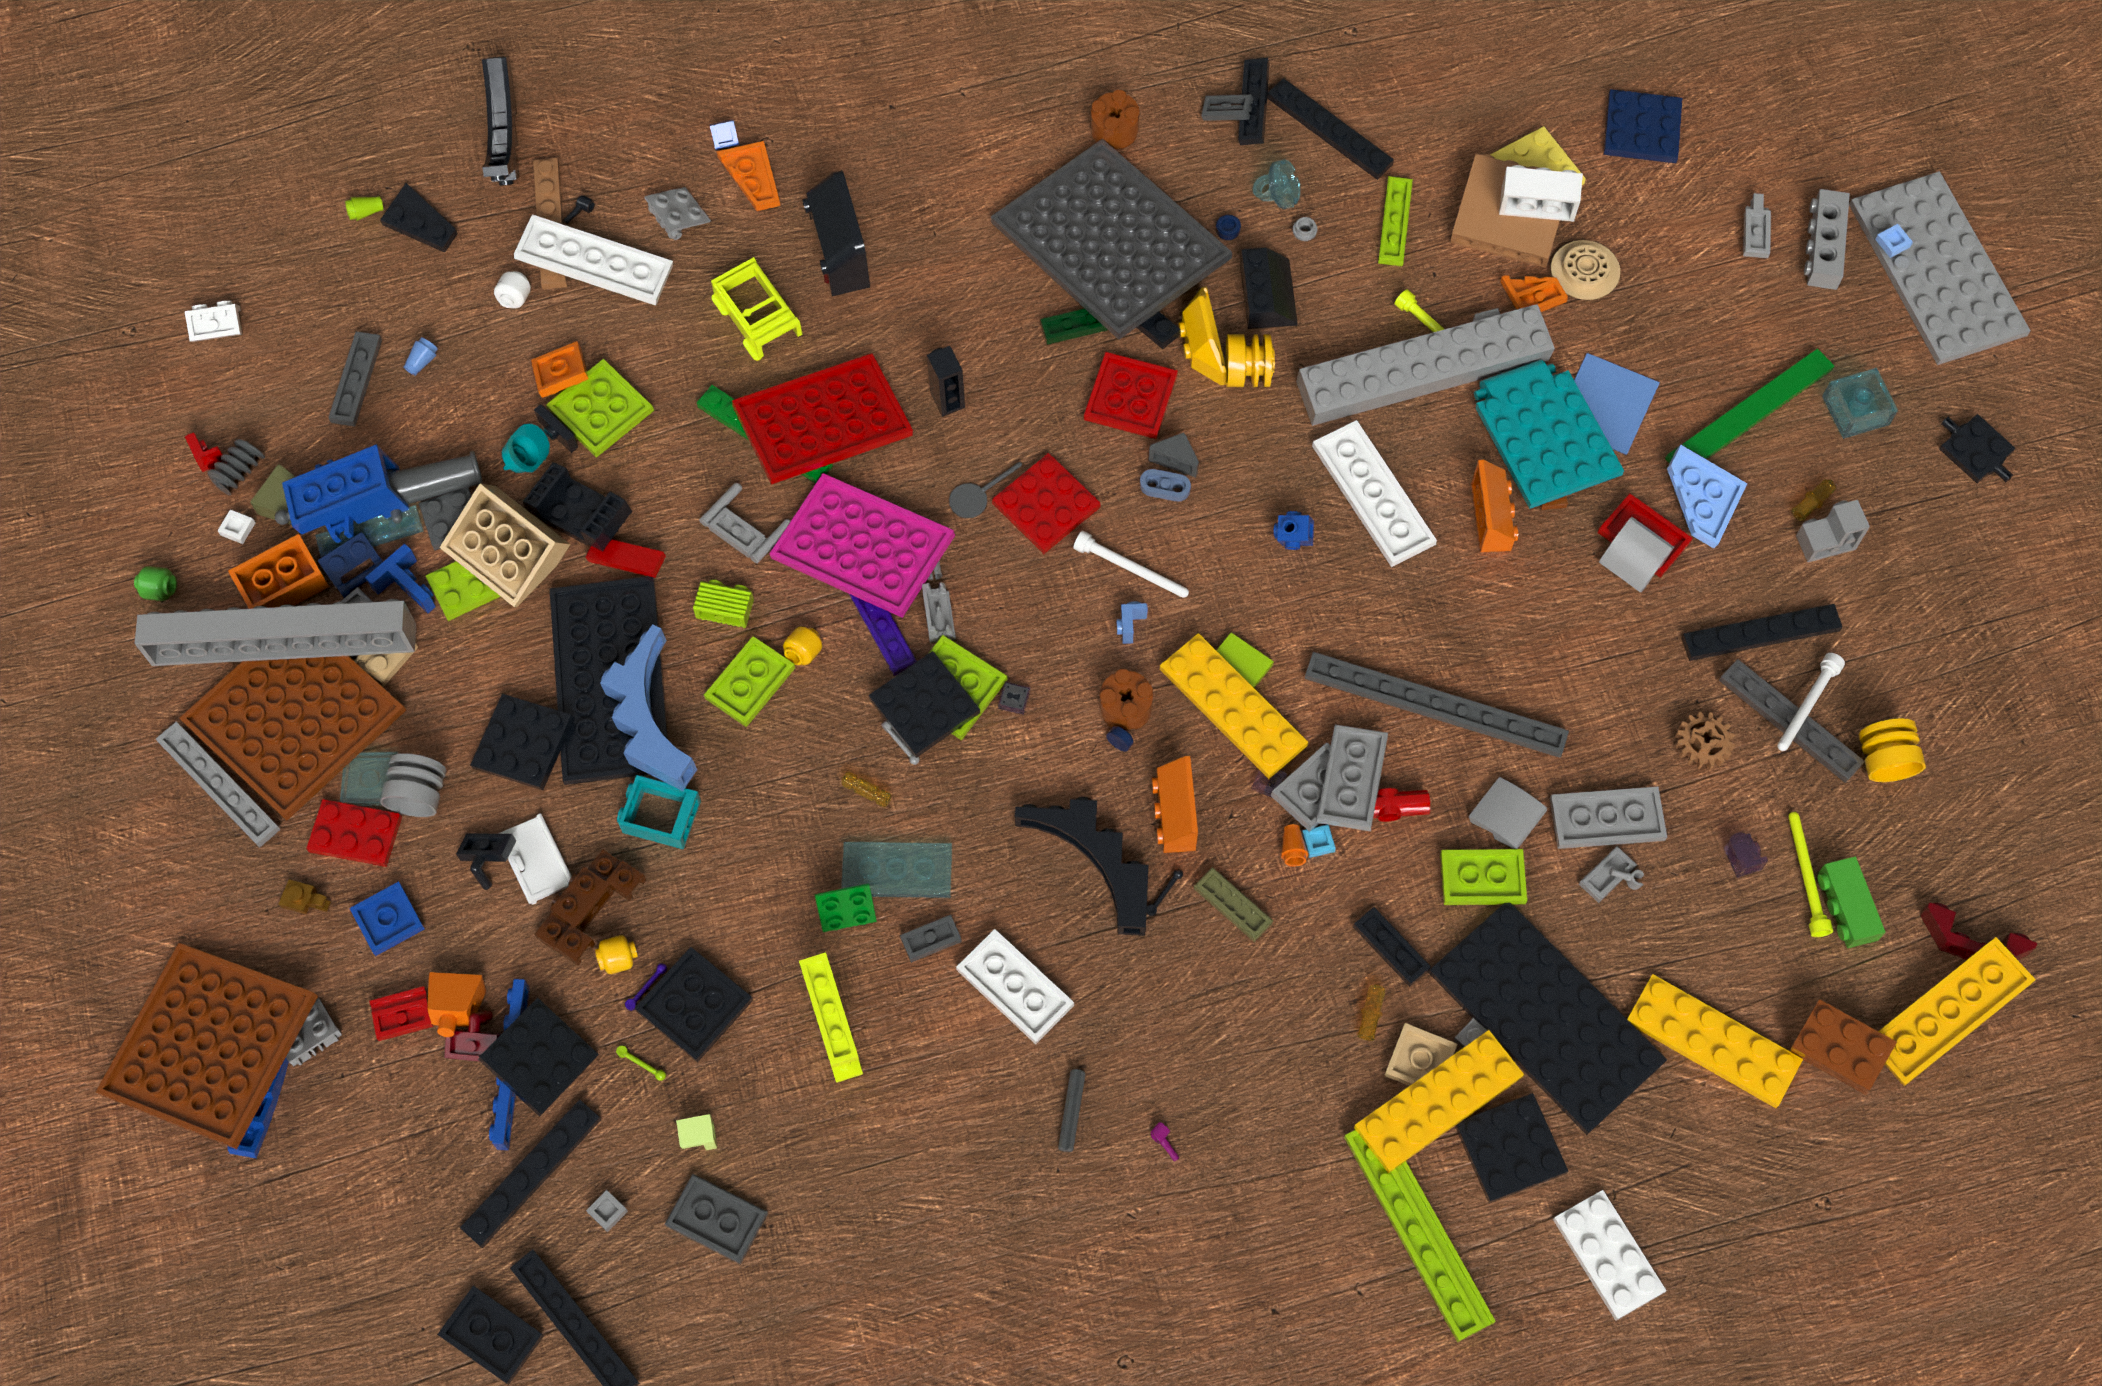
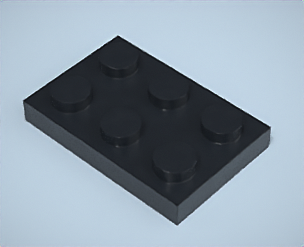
[437,1286,544,1385]

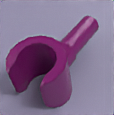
[1151,1122,1179,1162]

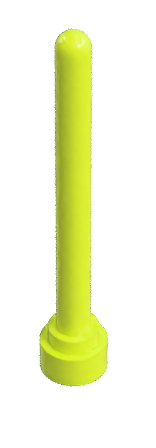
[1394,289,1444,332]
[1788,812,1833,937]

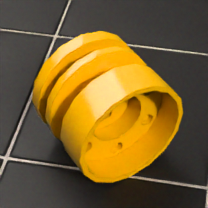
[1225,334,1275,387]
[1858,718,1926,782]

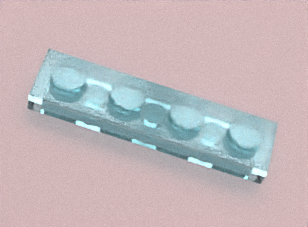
[315,505,424,557]

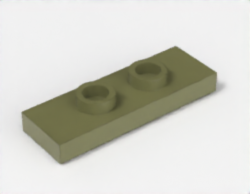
[1194,867,1273,943]

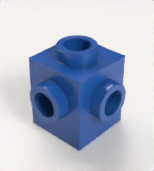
[1274,511,1314,550]

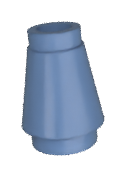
[403,337,438,376]

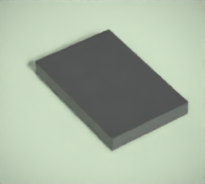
[664,1174,768,1265]

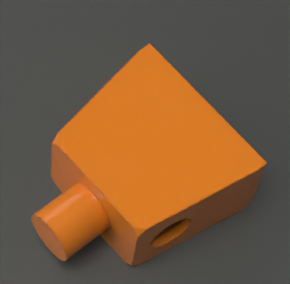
[428,972,486,1037]

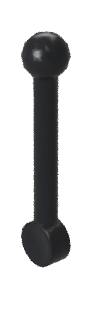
[1147,869,1183,916]

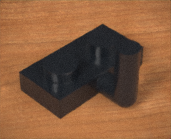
[456,833,516,890]

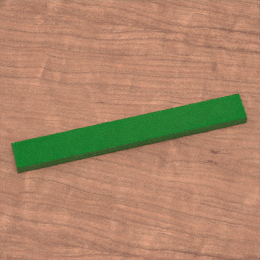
[1665,348,1835,464]

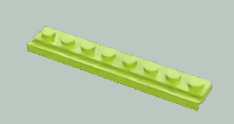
[1344,1130,1496,1343]

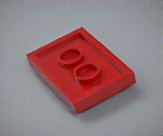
[1598,493,1693,578]
[306,799,402,867]

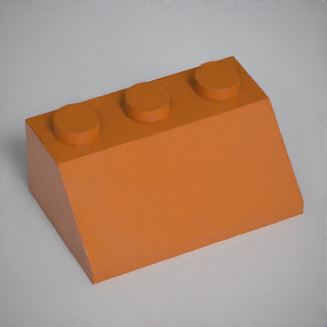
[1471,460,1518,553]
[1152,756,1198,853]

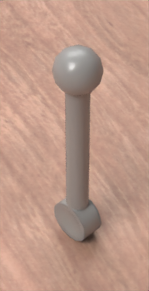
[881,721,920,765]

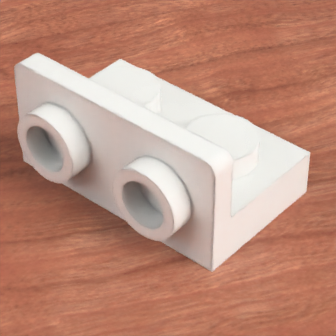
[185,301,242,342]

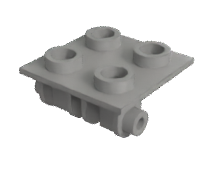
[644,187,711,240]
[286,998,342,1067]

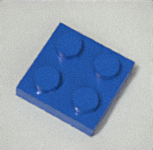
[349,881,425,956]

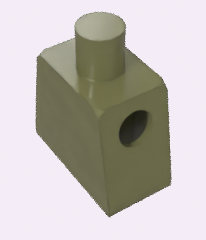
[250,464,296,525]

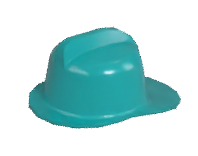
[501,424,550,473]

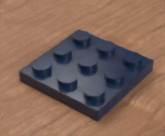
[1603,89,1682,163]

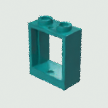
[617,775,701,850]

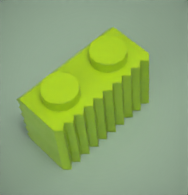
[693,580,754,628]

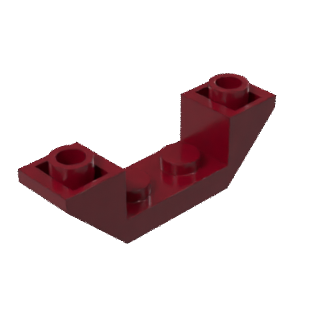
[1920,902,2037,960]

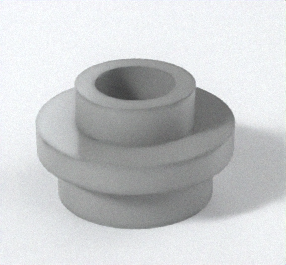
[1293,217,1317,241]

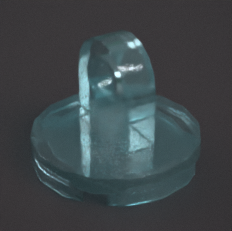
[1253,159,1300,210]

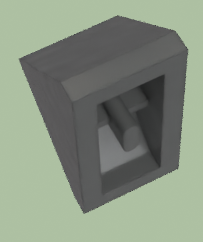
[1149,433,1199,478]

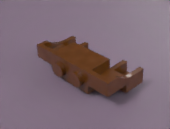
[534,849,646,966]

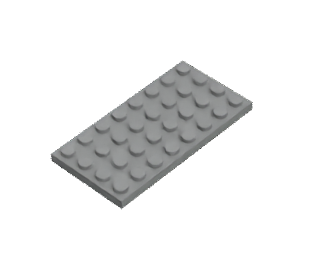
[1849,171,2031,365]

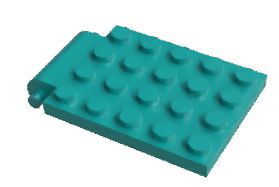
[1474,359,1624,509]

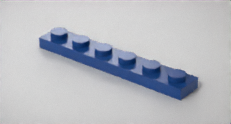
[489,979,530,1150]

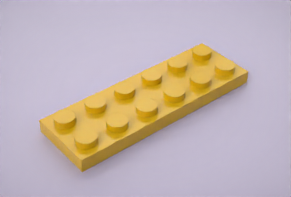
[1159,633,1308,779]
[1878,937,2036,1086]
[1627,974,1803,1108]
[1354,1030,1524,1173]

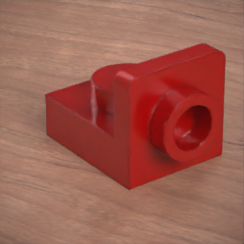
[184,432,223,472]

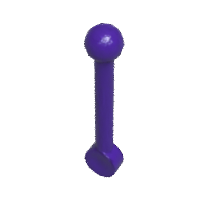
[625,963,667,1011]

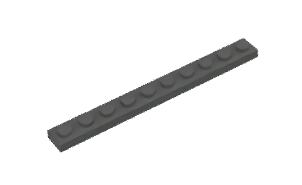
[1305,652,1569,758]

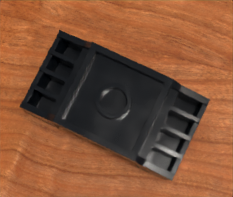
[523,462,633,551]

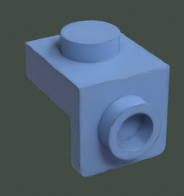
[1116,601,1148,644]

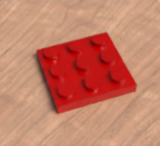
[1084,352,1178,439]
[992,453,1101,554]

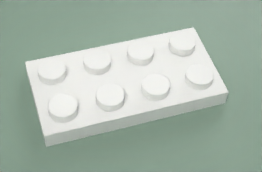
[956,929,1074,1044]
[1553,1190,1666,1321]

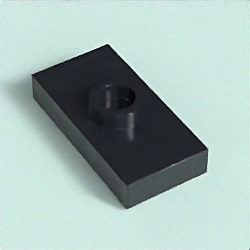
[534,404,578,453]

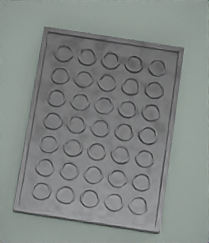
[991,139,1232,340]

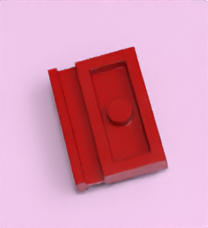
[369,986,434,1041]

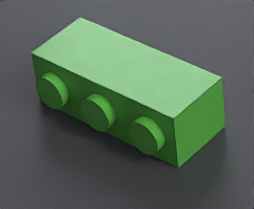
[1817,856,1886,949]

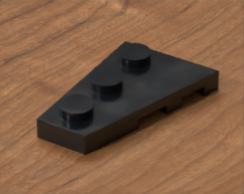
[380,183,458,253]

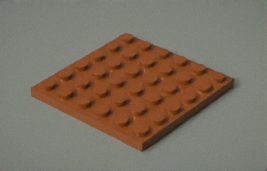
[179,656,406,821]
[96,943,318,1149]

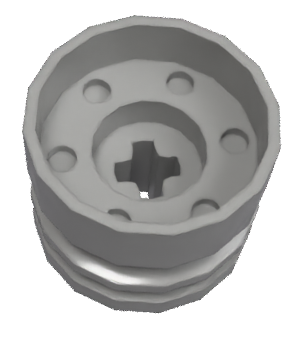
[380,754,447,817]

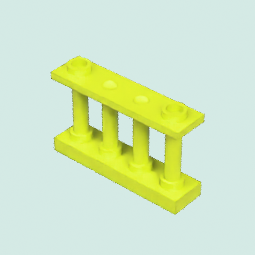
[799,952,863,1083]

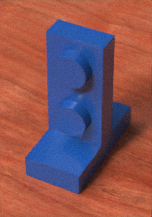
[365,544,436,613]

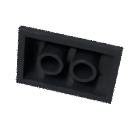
[1240,248,1298,329]

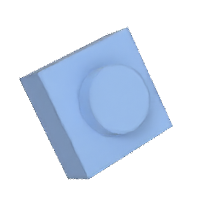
[1875,224,1913,258]

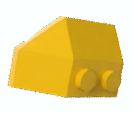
[1178,286,1227,385]

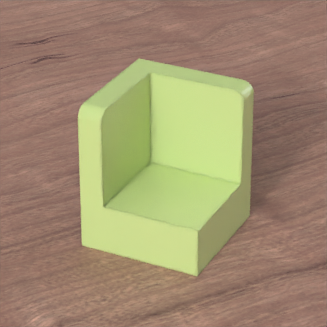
[676,1114,717,1150]

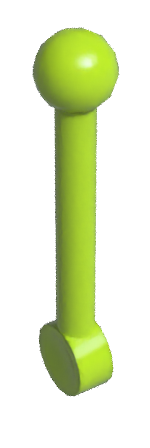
[616,1046,666,1081]

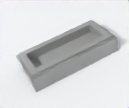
[1579,846,1637,903]

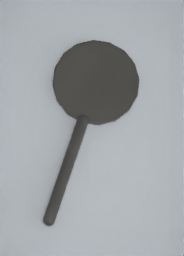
[949,462,1022,518]

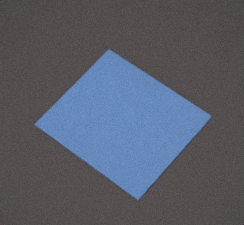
[1574,353,1660,455]

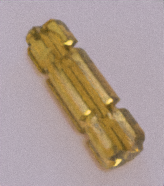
[841,772,891,807]

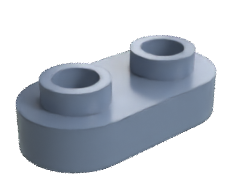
[1140,469,1191,502]

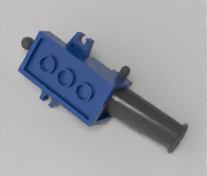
[275,444,483,543]

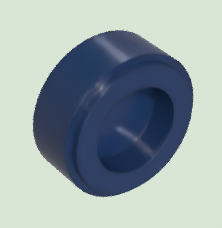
[1216,215,1241,240]
[1106,726,1134,752]

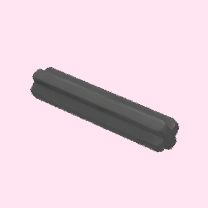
[1058,1069,1085,1152]

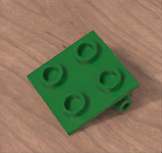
[815,883,877,932]

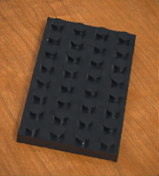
[550,576,668,785]
[1428,903,1667,1135]

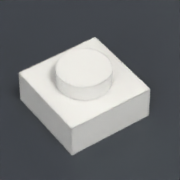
[218,510,255,544]

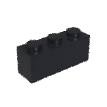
[927,346,965,417]

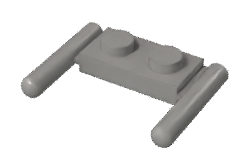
[699,483,791,564]

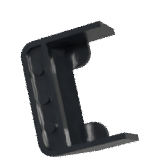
[802,170,870,296]

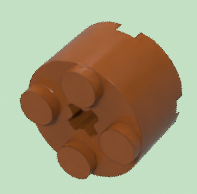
[1091,90,1140,149]
[1099,669,1153,730]

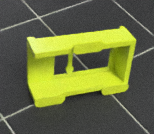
[711,257,802,361]

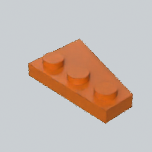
[717,141,781,211]

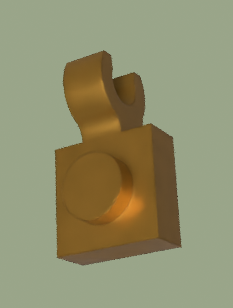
[278,879,331,914]

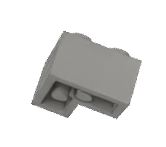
[1796,500,1870,562]

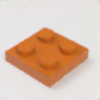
[531,341,589,398]

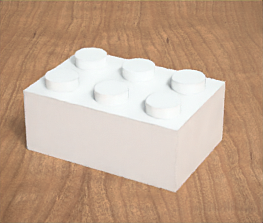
[1499,165,1583,222]

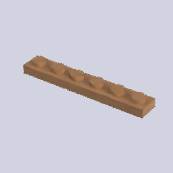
[533,158,567,290]

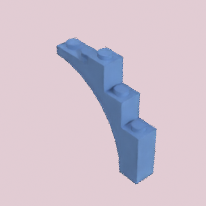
[600,624,697,791]

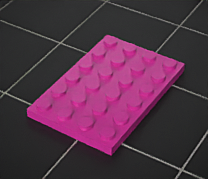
[769,473,955,618]

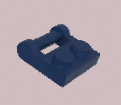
[317,532,383,598]

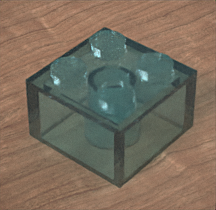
[1822,368,1898,439]

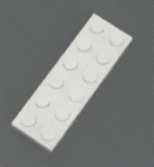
[514,214,673,305]
[1312,420,1437,567]

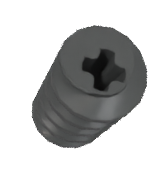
[207,439,265,495]

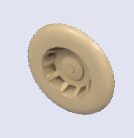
[1551,240,1620,300]

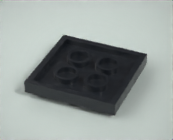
[868,651,980,758]
[470,694,575,790]
[635,947,753,1063]
[478,997,599,1117]
[1455,1093,1569,1204]

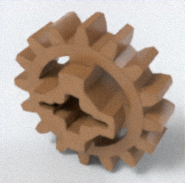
[1675,712,1735,770]

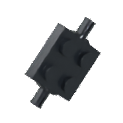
[1939,414,2016,484]

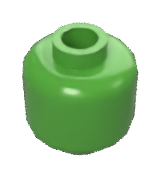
[134,566,177,601]

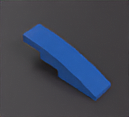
[227,1058,289,1159]

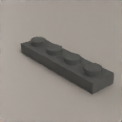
[329,331,382,427]

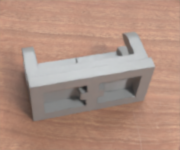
[922,583,956,643]

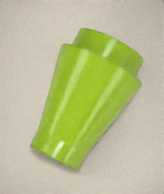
[345,196,384,221]

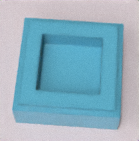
[1302,824,1336,858]

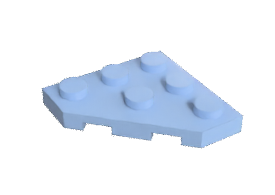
[1667,445,1747,548]

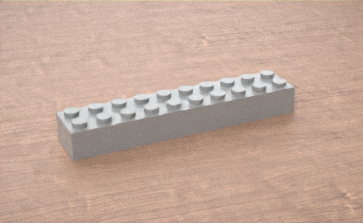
[1296,304,1555,426]
[135,599,416,666]

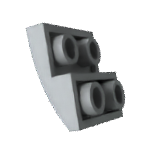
[1599,517,1674,592]
[1469,777,1547,849]

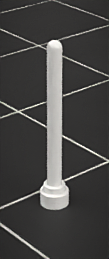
[1073,530,1189,598]
[1777,653,1845,751]

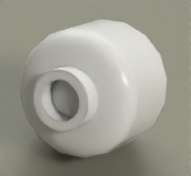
[494,271,531,308]

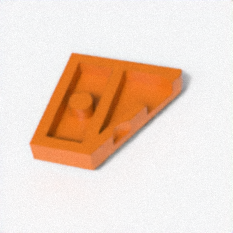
[1500,275,1568,312]

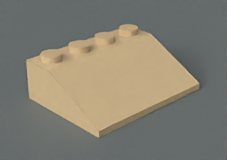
[439,483,571,607]

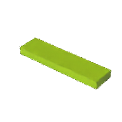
[1378,176,1413,266]

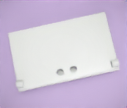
[498,813,572,905]

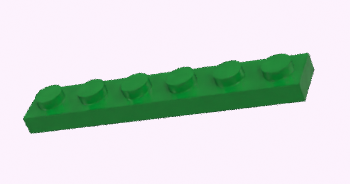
[697,385,833,484]

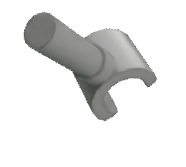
[1609,868,1644,890]

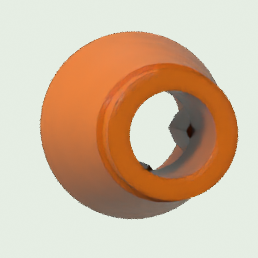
[1281,824,1308,867]

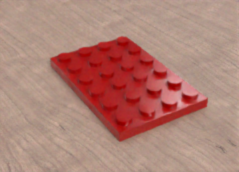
[732,353,913,485]

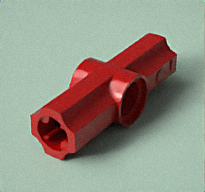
[1373,788,1430,822]

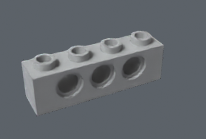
[1804,189,1850,290]

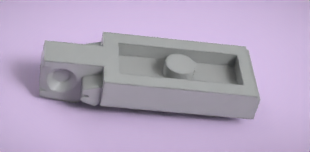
[1743,193,1771,258]

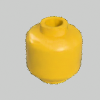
[783,627,822,665]
[595,935,638,975]

